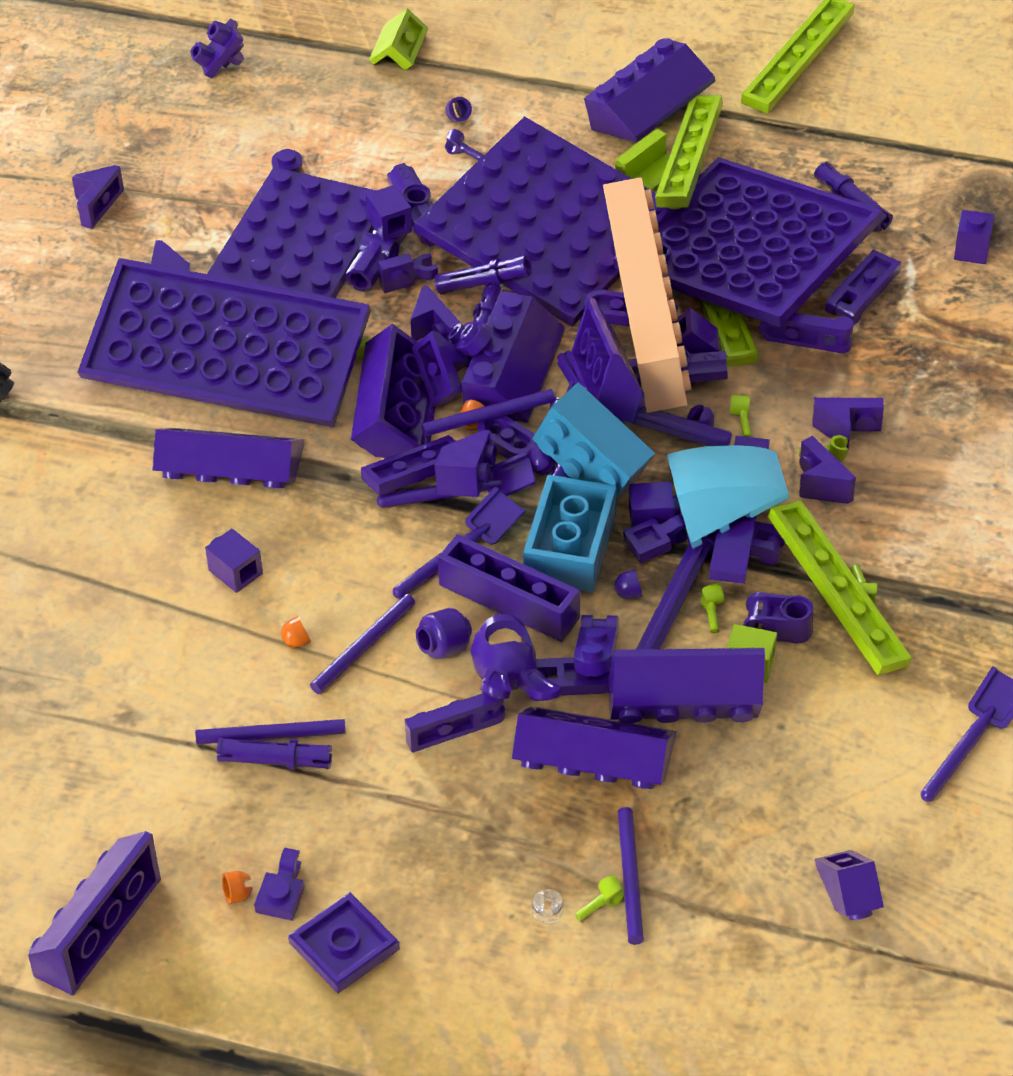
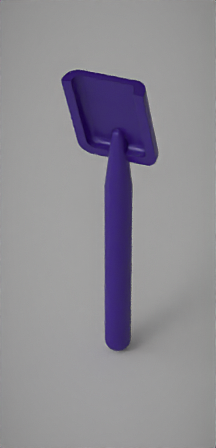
[376,451,537,508]
[392,486,526,599]
[920,666,1013,802]

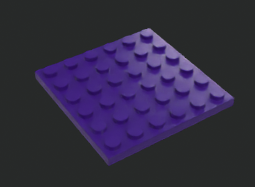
[413,116,666,327]
[613,157,883,327]

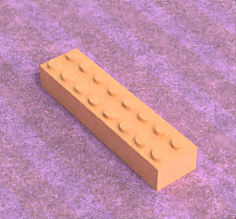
[603,177,692,413]

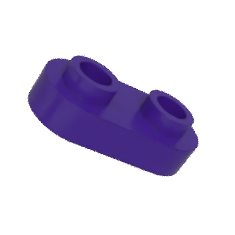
[448,321,493,357]
[477,415,537,459]

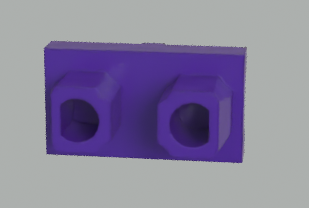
[190,18,244,79]

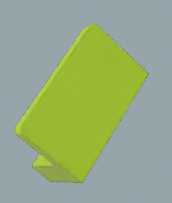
[369,8,428,70]
[615,129,670,192]

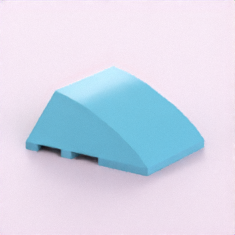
[667,445,790,549]

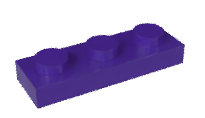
[361,435,455,496]

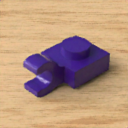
[378,253,438,293]
[623,515,688,563]
[254,848,304,921]

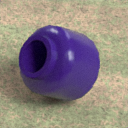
[416,608,472,660]

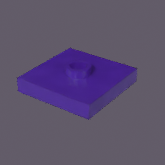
[288,892,400,994]

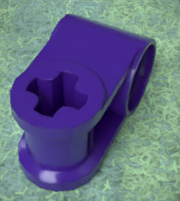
[743,592,813,644]

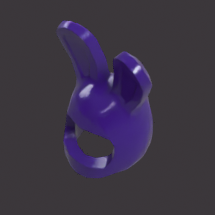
[470,613,562,701]

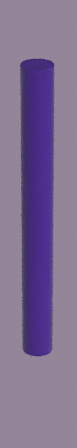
[421,389,555,437]
[310,594,415,694]
[195,719,346,745]
[618,807,644,945]

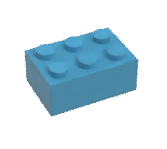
[532,382,655,502]
[523,475,617,592]

